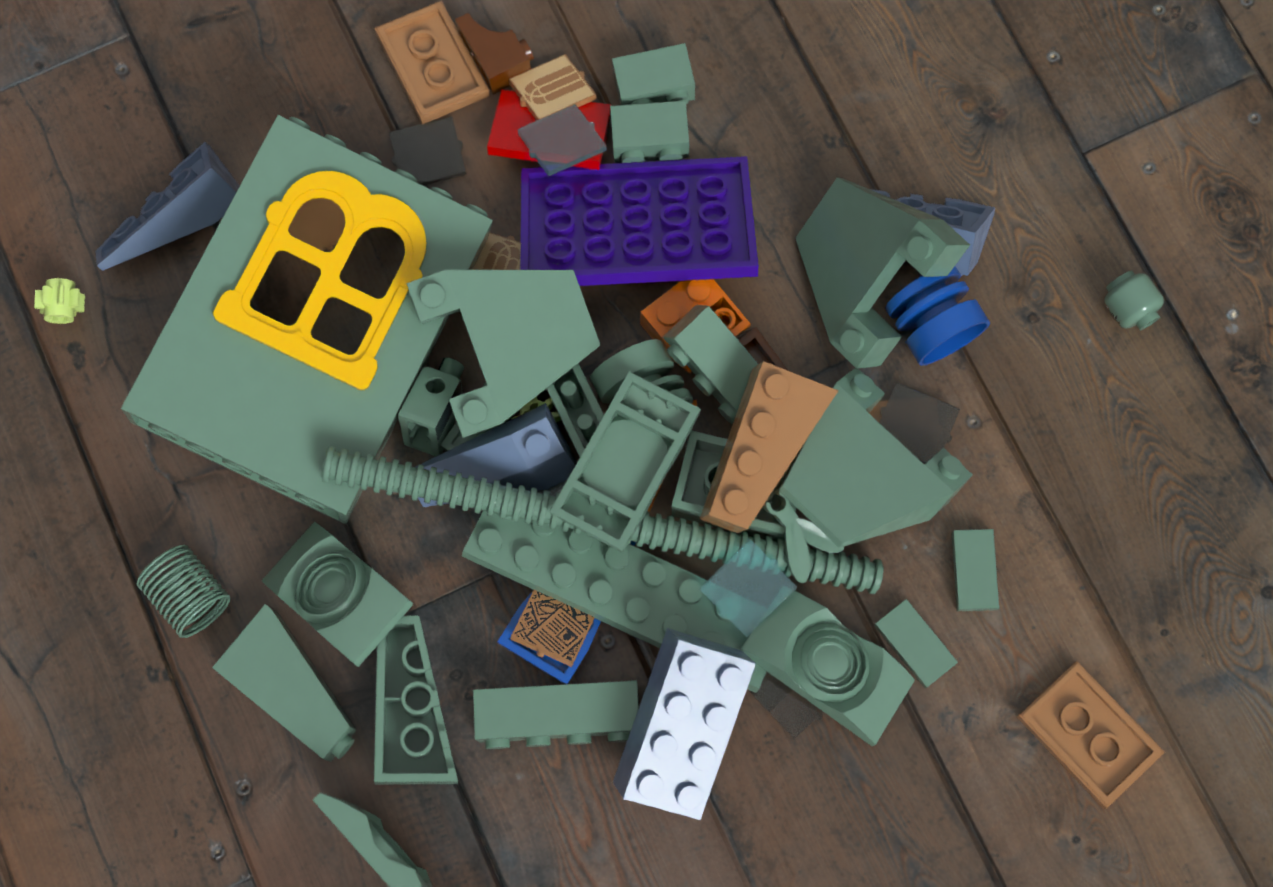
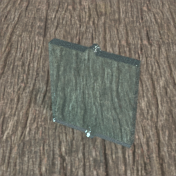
[518,104,607,176]
[699,539,797,637]

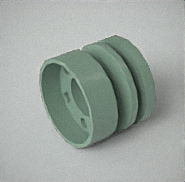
[590,339,693,404]

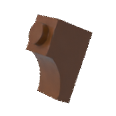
[455,13,534,95]

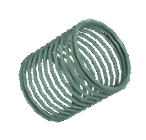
[136,545,231,638]

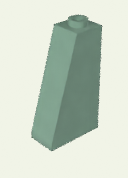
[212,604,357,762]

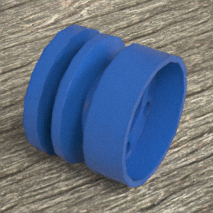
[885,266,991,366]

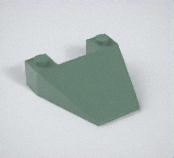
[795,177,970,369]
[406,270,600,438]
[779,368,973,548]

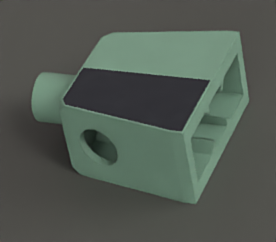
[398,358,464,456]

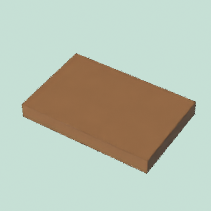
[375,0,489,125]
[1017,661,1165,809]

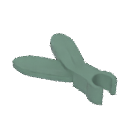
[763,490,844,583]

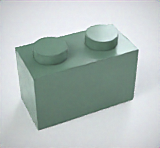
[612,43,695,105]
[610,101,689,163]

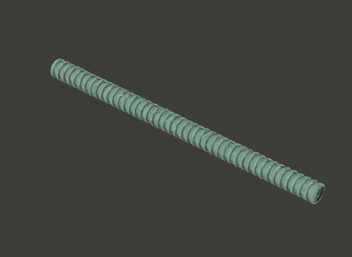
[321,446,884,594]

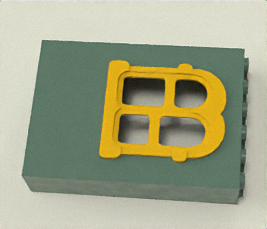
[121,115,493,525]

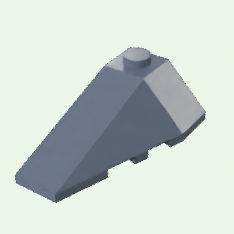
[96,142,239,271]
[872,190,995,276]
[416,403,577,507]

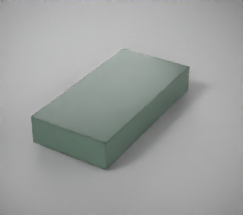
[952,529,999,611]
[874,599,958,689]

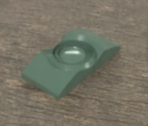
[549,371,701,552]
[262,521,413,667]
[740,586,915,747]
[313,793,433,887]

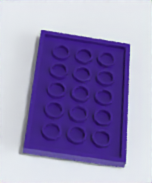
[520,156,759,286]

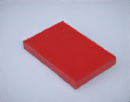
[487,90,612,170]

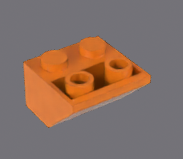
[640,279,751,373]

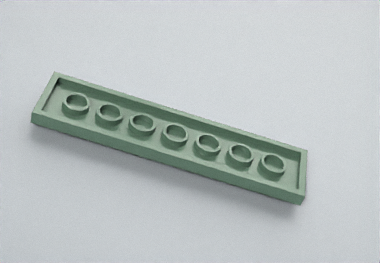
[462,484,767,693]

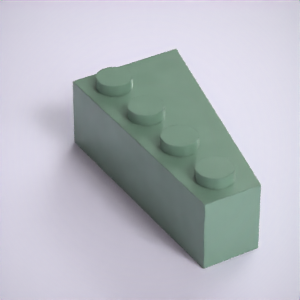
[374,616,458,785]

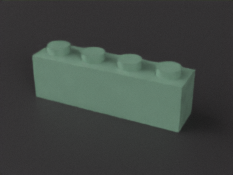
[663,305,758,425]
[547,363,604,457]
[473,680,639,749]

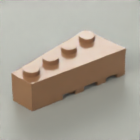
[699,361,839,533]

